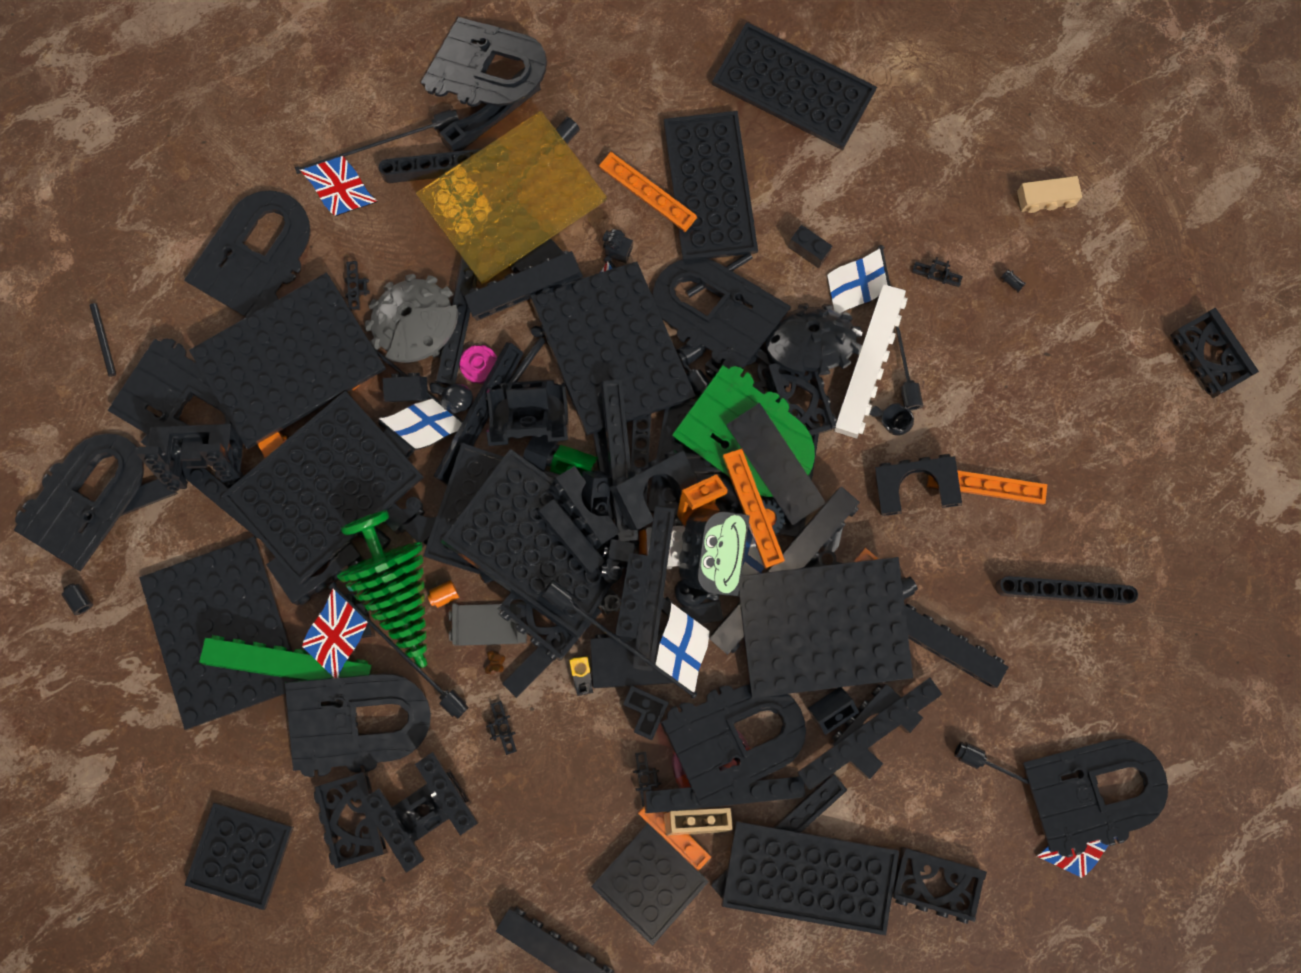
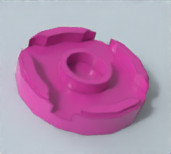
[460,345,497,384]

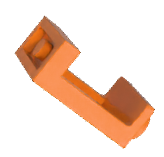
[677,474,728,527]

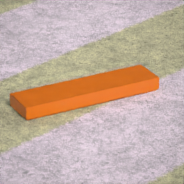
[638,806,711,871]

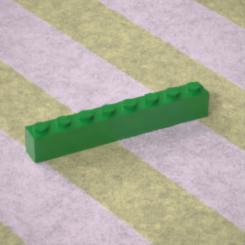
[200,635,372,681]

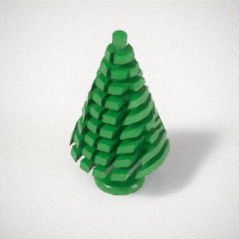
[337,510,428,669]

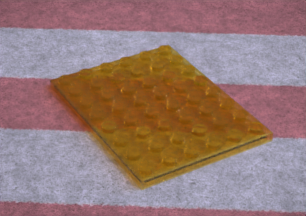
[416,111,607,284]

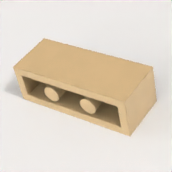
[1017,176,1082,213]
[664,808,732,835]

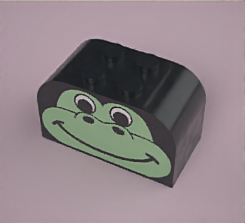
[679,509,750,596]

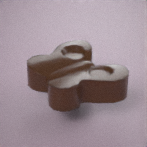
[485,650,505,675]

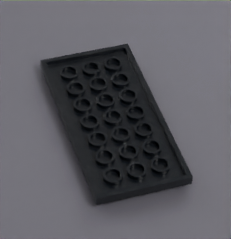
[712,22,877,150]
[664,111,758,261]
[721,821,899,935]

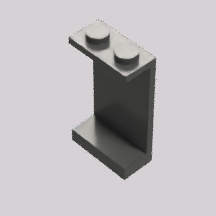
[449,602,527,646]

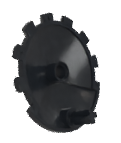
[765,303,862,376]

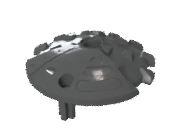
[365,274,458,363]

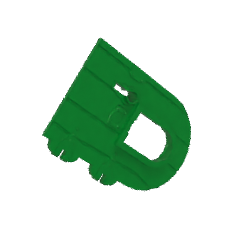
[672,365,815,497]

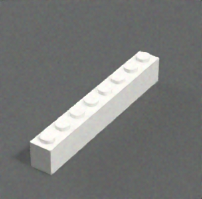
[835,284,908,438]

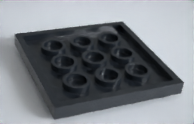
[184,803,294,910]
[591,823,709,946]

